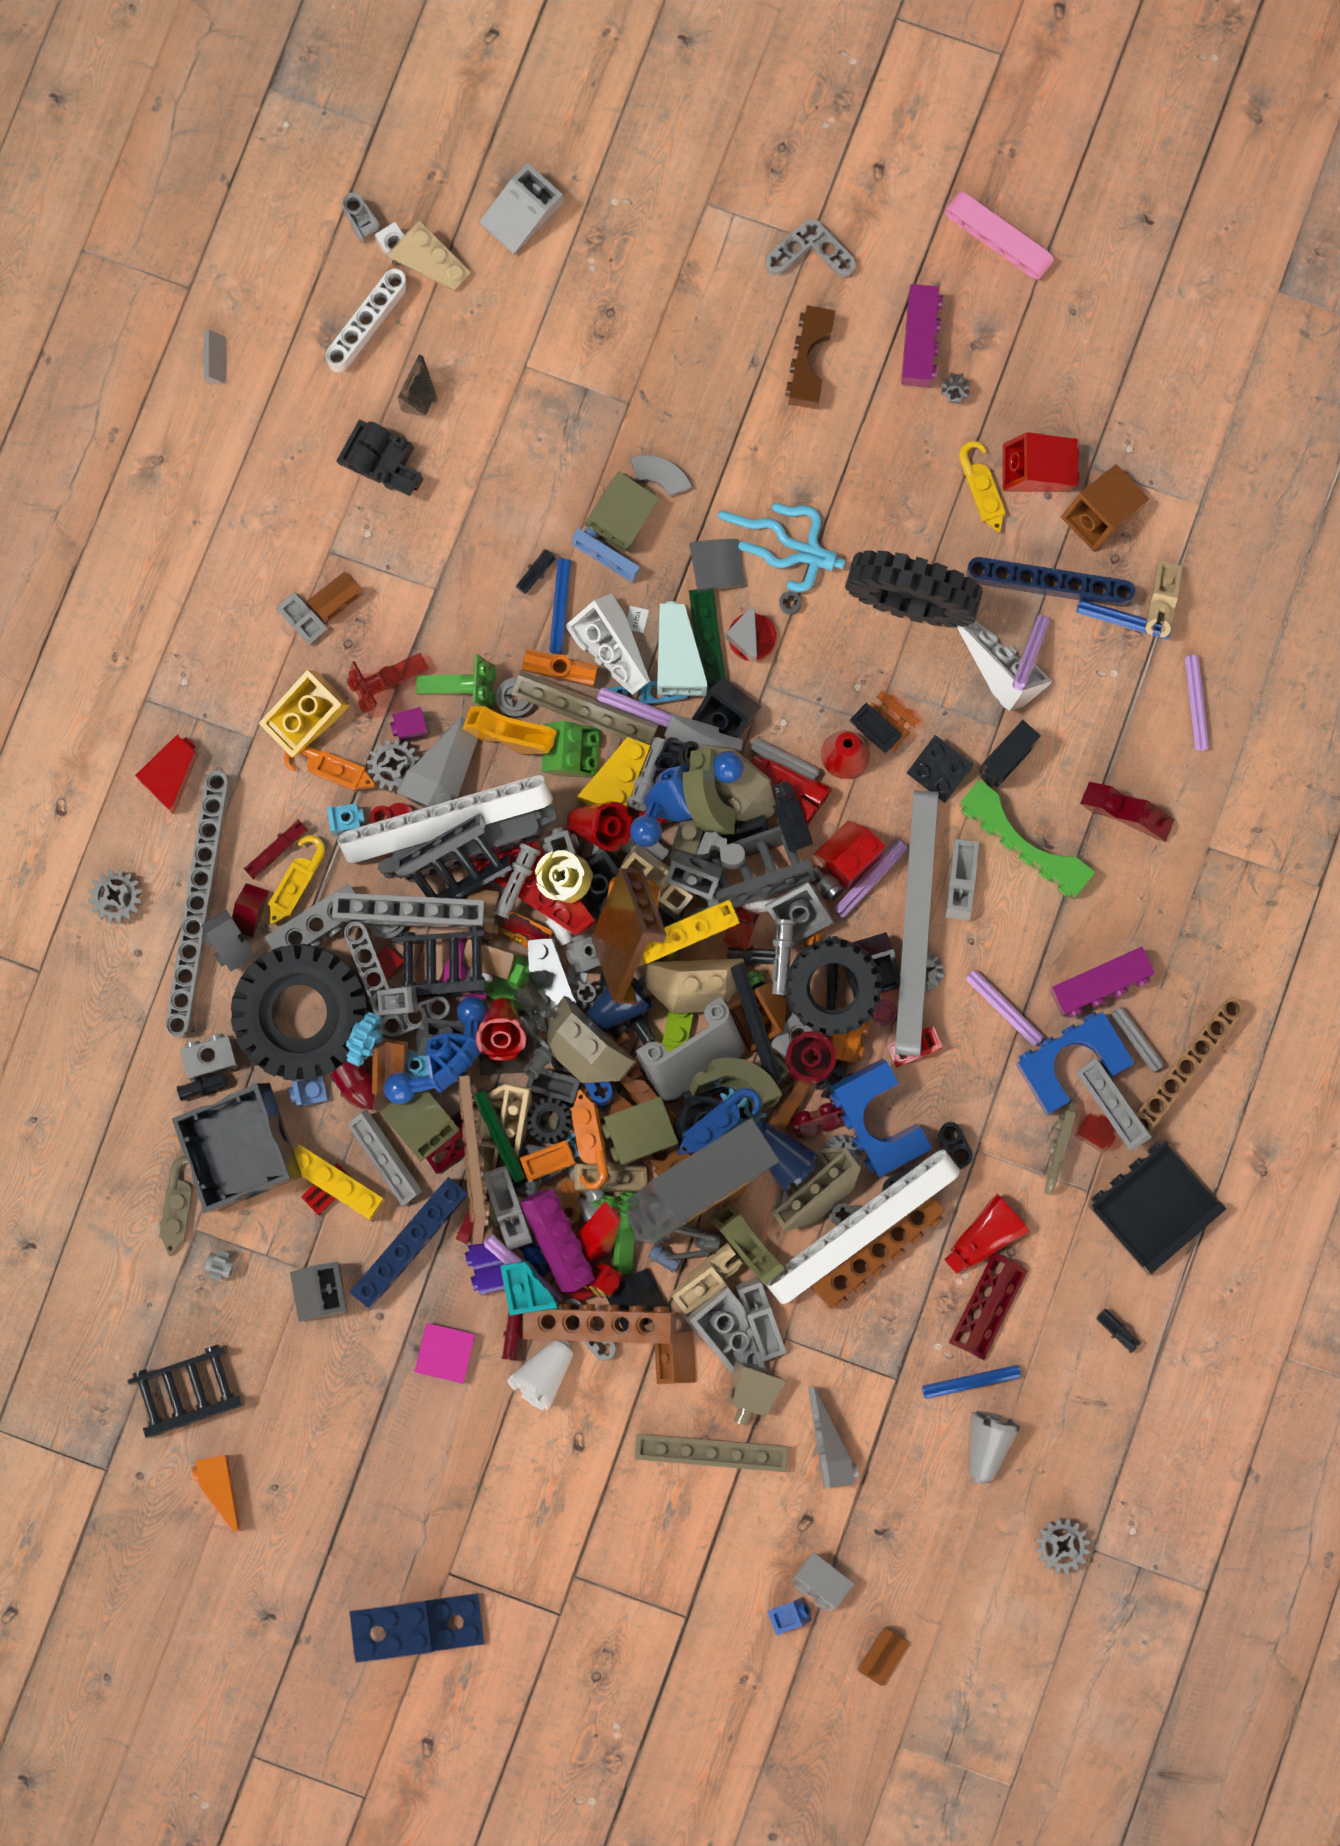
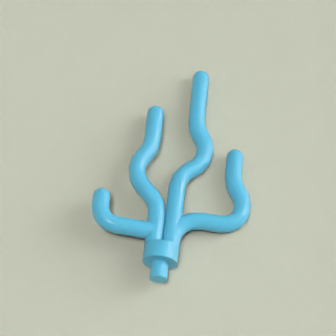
[718,503,846,592]

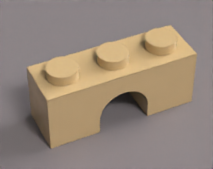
[619,844,694,915]

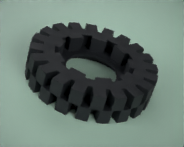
[845,550,983,627]
[231,944,367,1081]

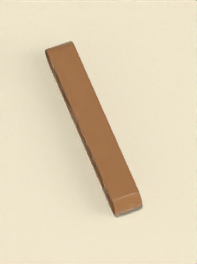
[1136,997,1244,1133]

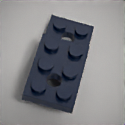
[349,1593,485,1663]

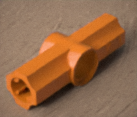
[522,649,598,687]

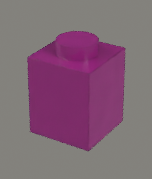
[390,707,429,742]

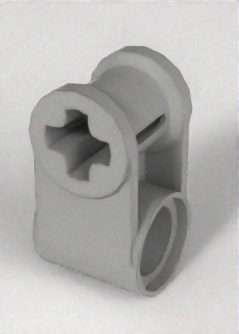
[342,193,382,242]

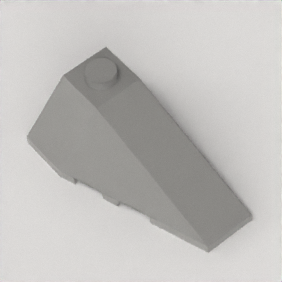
[682,1287,767,1374]

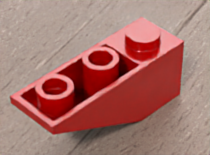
[576,1201,620,1265]

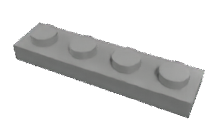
[1076,1058,1152,1151]
[347,1110,423,1207]

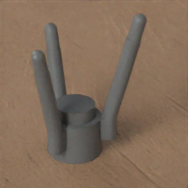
[665,1224,720,1260]

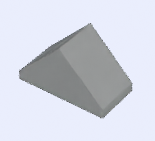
[726,608,757,662]
[377,987,418,1016]

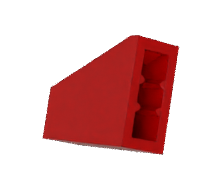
[135,734,197,814]

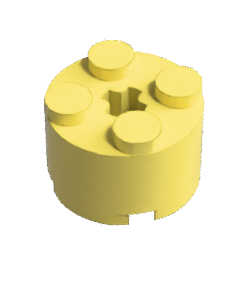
[535,850,593,903]

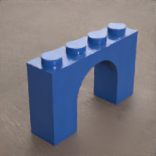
[1016,1012,1134,1116]
[830,1058,932,1177]

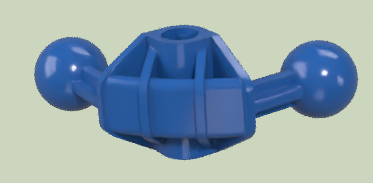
[630,751,744,847]
[384,996,488,1104]

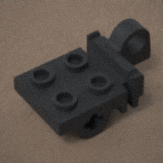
[336,419,423,496]

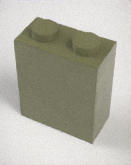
[584,471,659,551]
[380,1090,459,1162]
[601,1096,678,1166]

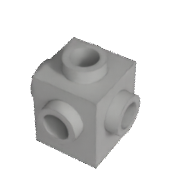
[543,827,581,854]
[566,933,600,972]

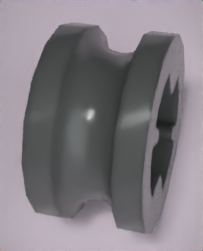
[779,591,801,615]

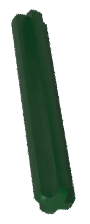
[473,1090,526,1183]

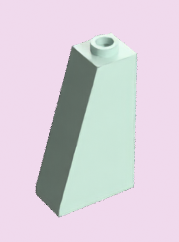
[657,601,707,696]

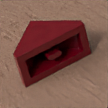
[232,883,270,938]

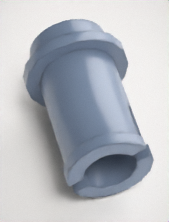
[648,1244,681,1273]

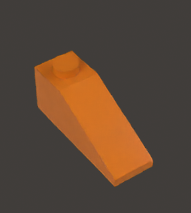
[192,1455,241,1532]

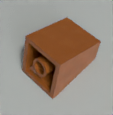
[1061,464,1149,552]

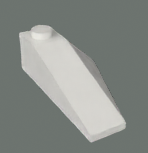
[565,594,650,695]
[957,621,1052,711]

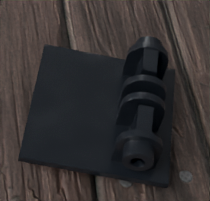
[907,735,974,803]

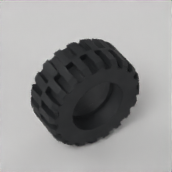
[785,938,882,1035]

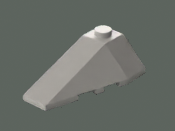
[396,717,478,808]
[808,1387,858,1489]

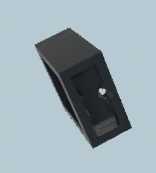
[979,719,1041,788]

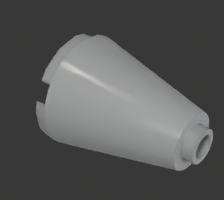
[968,1411,1021,1484]

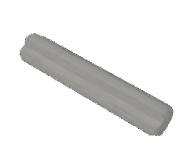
[751,738,819,780]
[1111,1007,1164,1072]

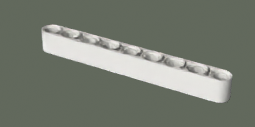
[337,775,553,863]
[766,1150,960,1304]

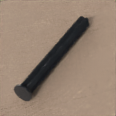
[730,964,784,1083]

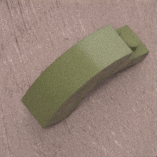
[683,749,736,835]
[689,1057,782,1113]
[710,1203,785,1285]

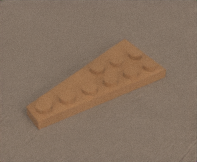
[458,1076,489,1245]

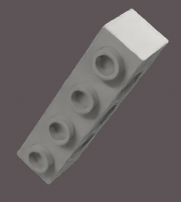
[265,883,355,949]

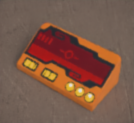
[498,911,553,948]

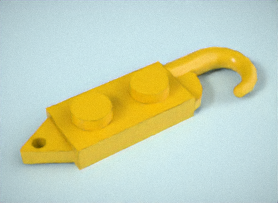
[959,441,1006,534]
[268,835,326,925]

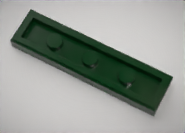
[689,589,725,686]

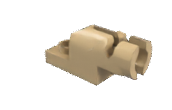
[1145,560,1183,637]
[670,1243,743,1315]

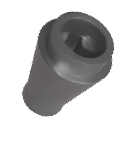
[813,866,845,902]

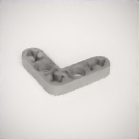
[765,219,856,278]

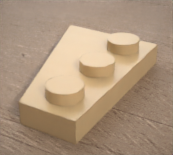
[385,221,471,290]

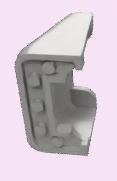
[636,997,745,1102]

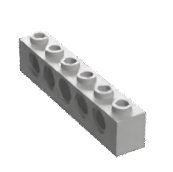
[332,893,485,928]

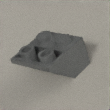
[290,1261,349,1322]

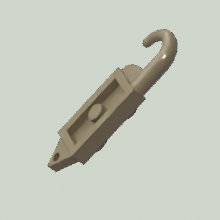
[1045,1098,1077,1195]
[159,1156,193,1256]

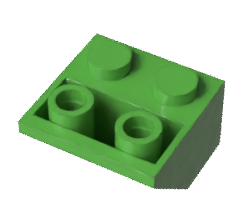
[542,721,600,778]

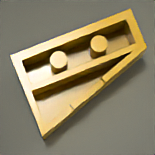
[578,737,651,811]

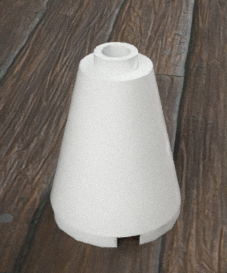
[508,1340,574,1410]

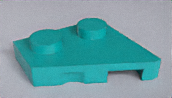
[501,1260,558,1315]

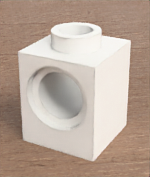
[375,222,404,265]

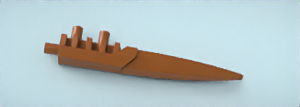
[608,1032,694,1156]
[716,1058,817,1209]

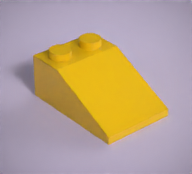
[259,670,350,758]

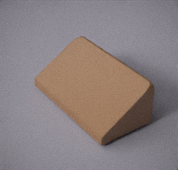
[461,939,516,980]

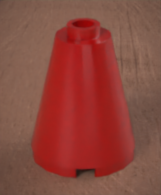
[821,730,870,779]
[567,801,633,851]
[476,997,526,1061]

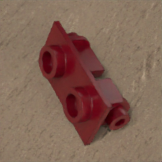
[791,1102,843,1139]

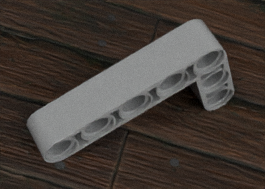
[344,922,450,1037]

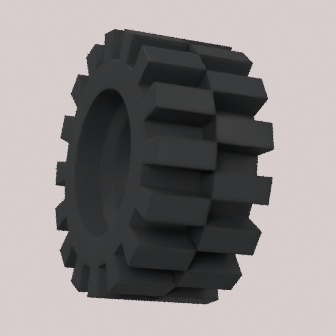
[526,1098,573,1144]

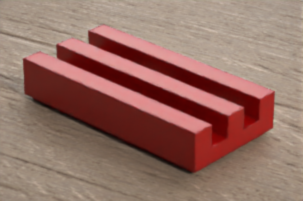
[301,1163,353,1216]

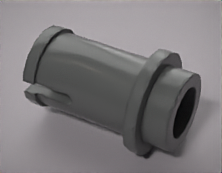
[524,1047,552,1079]

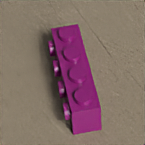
[901,284,943,387]
[1050,946,1155,1018]
[519,1189,595,1292]

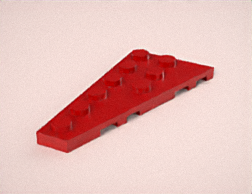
[473,841,596,937]

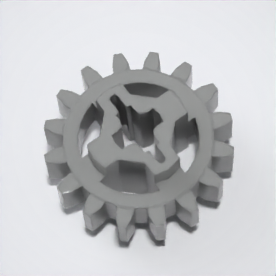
[367,739,420,793]
[88,870,143,924]
[1034,1519,1090,1574]

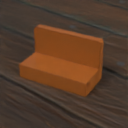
[308,572,363,624]
[372,1039,408,1095]
[654,1332,696,1384]
[857,1627,909,1686]

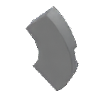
[630,455,692,497]

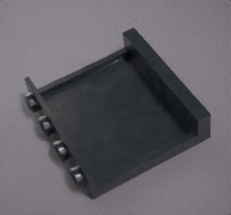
[1089,1140,1226,1276]

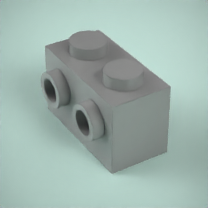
[791,1552,854,1611]

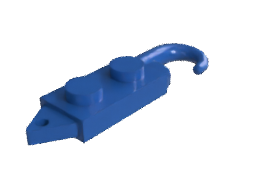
[678,1088,761,1155]

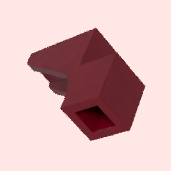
[1080,782,1175,842]

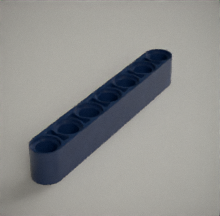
[966,557,1135,607]

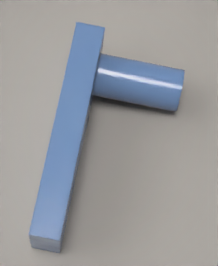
[571,527,640,583]

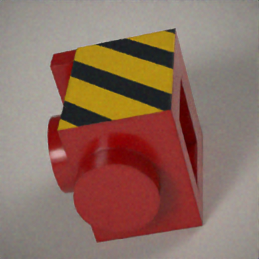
[583,1264,622,1298]

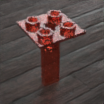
[347,652,429,719]

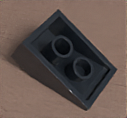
[564,849,621,924]

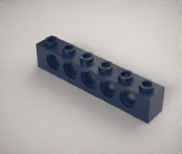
[350,1177,468,1310]

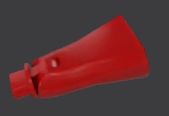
[750,755,832,826]
[944,1193,1030,1274]

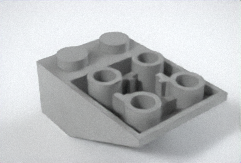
[479,163,564,254]

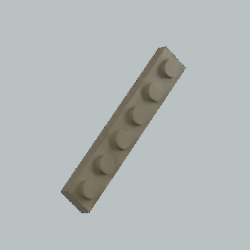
[511,670,658,745]
[635,1434,788,1472]

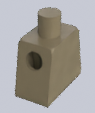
[670,818,705,860]
[728,1361,786,1426]

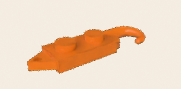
[284,746,375,792]
[570,1090,608,1190]

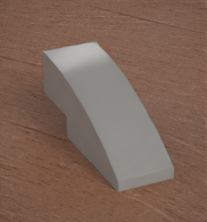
[665,714,742,754]
[945,839,979,921]
[483,1166,532,1250]
[735,1277,787,1362]

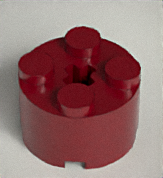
[785,1031,836,1085]

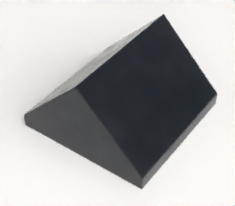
[606,1268,670,1330]

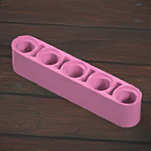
[944,191,1054,280]

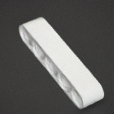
[326,269,407,373]

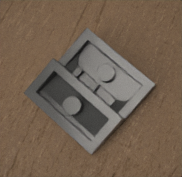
[689,539,745,592]

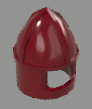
[329,1062,377,1110]

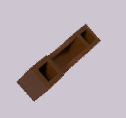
[785,305,835,409]

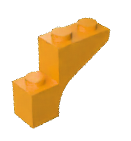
[462,706,557,754]

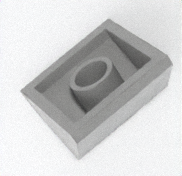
[765,881,833,943]

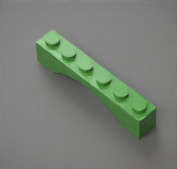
[959,779,1095,899]

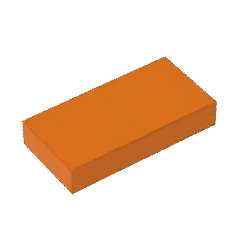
[520,1140,576,1182]

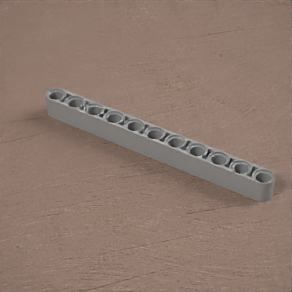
[166,771,230,1039]
[895,790,938,1056]

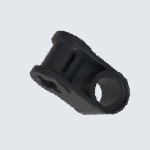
[655,737,696,775]

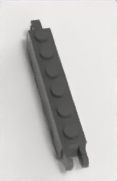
[377,805,559,882]

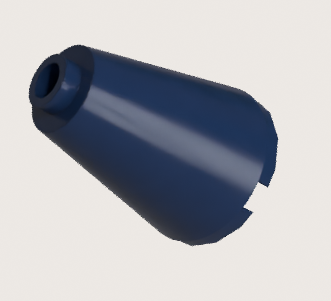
[585,977,654,1032]
[756,1122,818,1190]

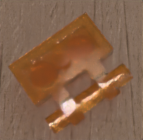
[870,690,921,753]

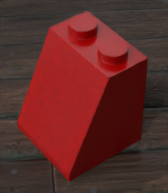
[1003,432,1080,492]
[813,820,886,890]

